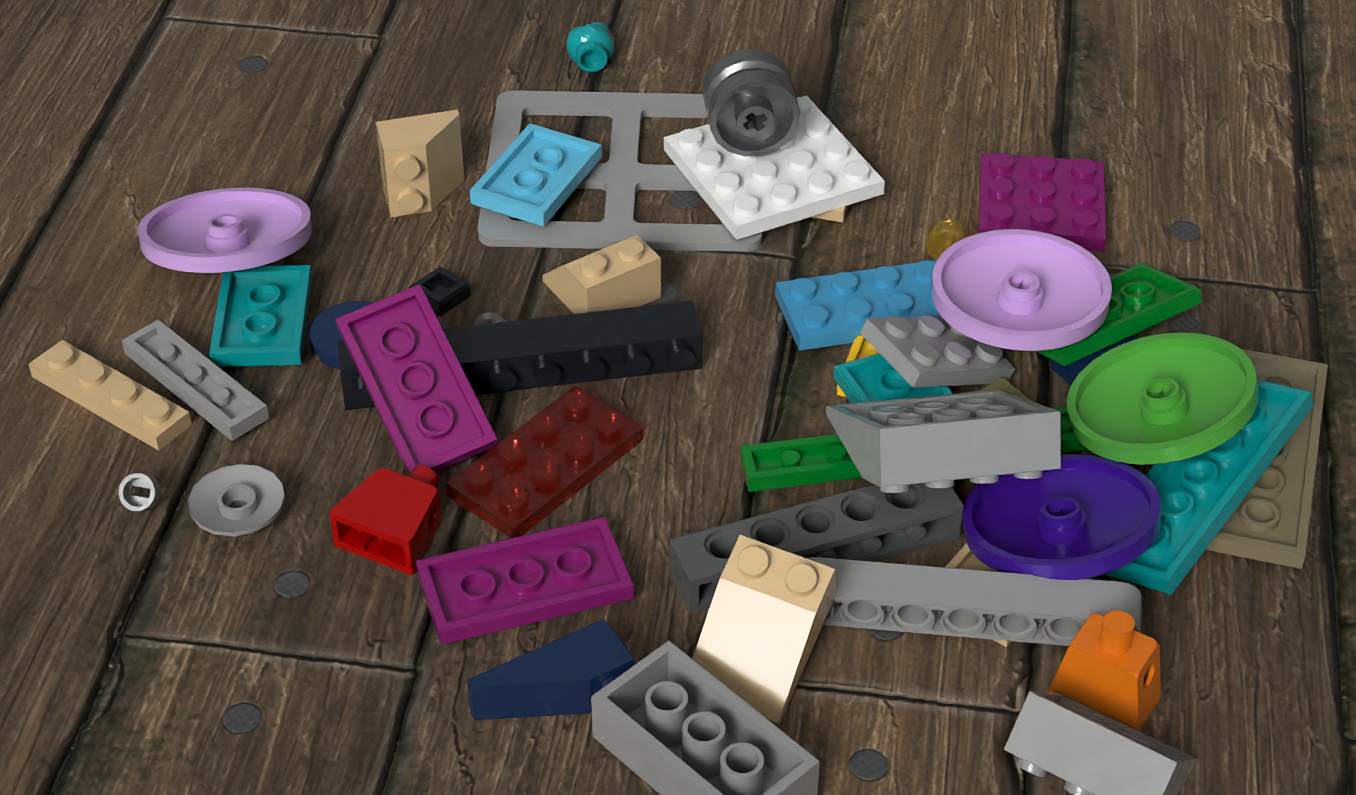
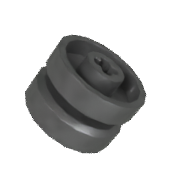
[703,49,800,157]

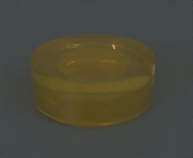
[925,219,969,260]

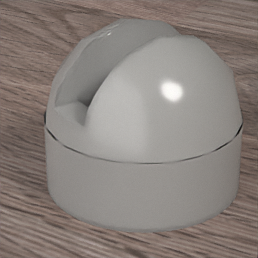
[119,473,161,511]

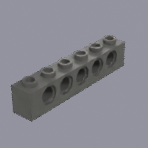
[669,483,964,614]

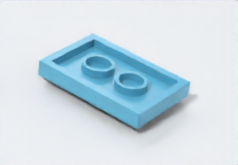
[470,123,602,227]

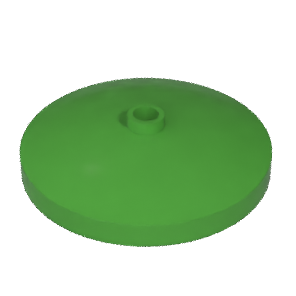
[1067,332,1259,465]

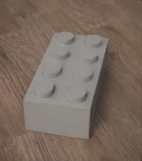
[591,640,820,795]

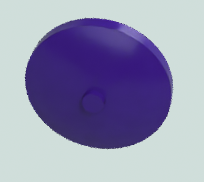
[962,454,1162,580]

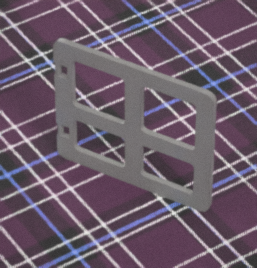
[478,90,762,252]

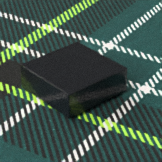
[409,266,471,317]

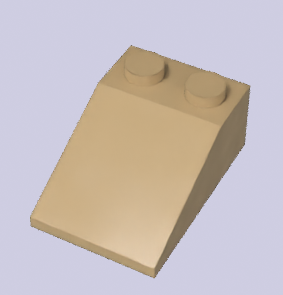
[692,535,836,727]

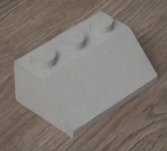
[1004,691,1198,795]

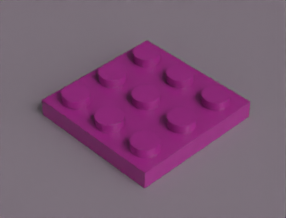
[978,153,1106,251]

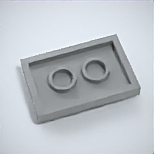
[860,315,1016,388]

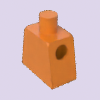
[1049,610,1161,731]

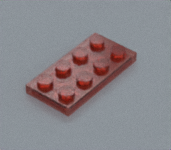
[446,386,643,538]

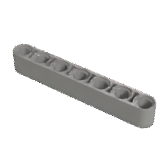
[806,557,1142,646]

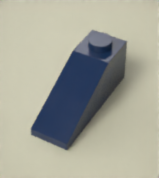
[467,619,635,720]

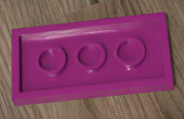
[335,284,497,475]
[416,517,634,645]

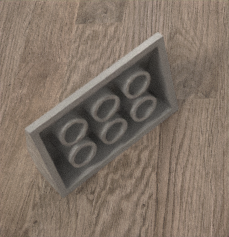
[826,390,1061,493]

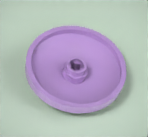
[138,188,312,273]
[931,229,1112,351]

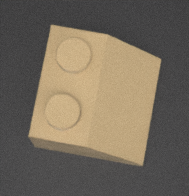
[376,109,465,217]
[543,235,661,314]

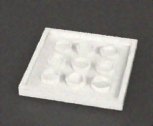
[664,95,885,240]

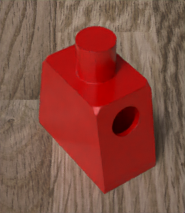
[329,465,442,576]

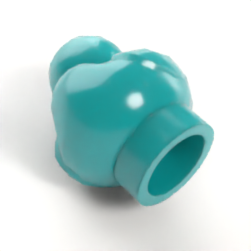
[566,22,615,72]

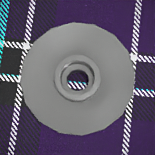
[188,464,285,536]

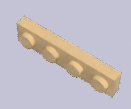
[29,340,192,451]

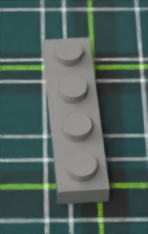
[122,319,269,441]

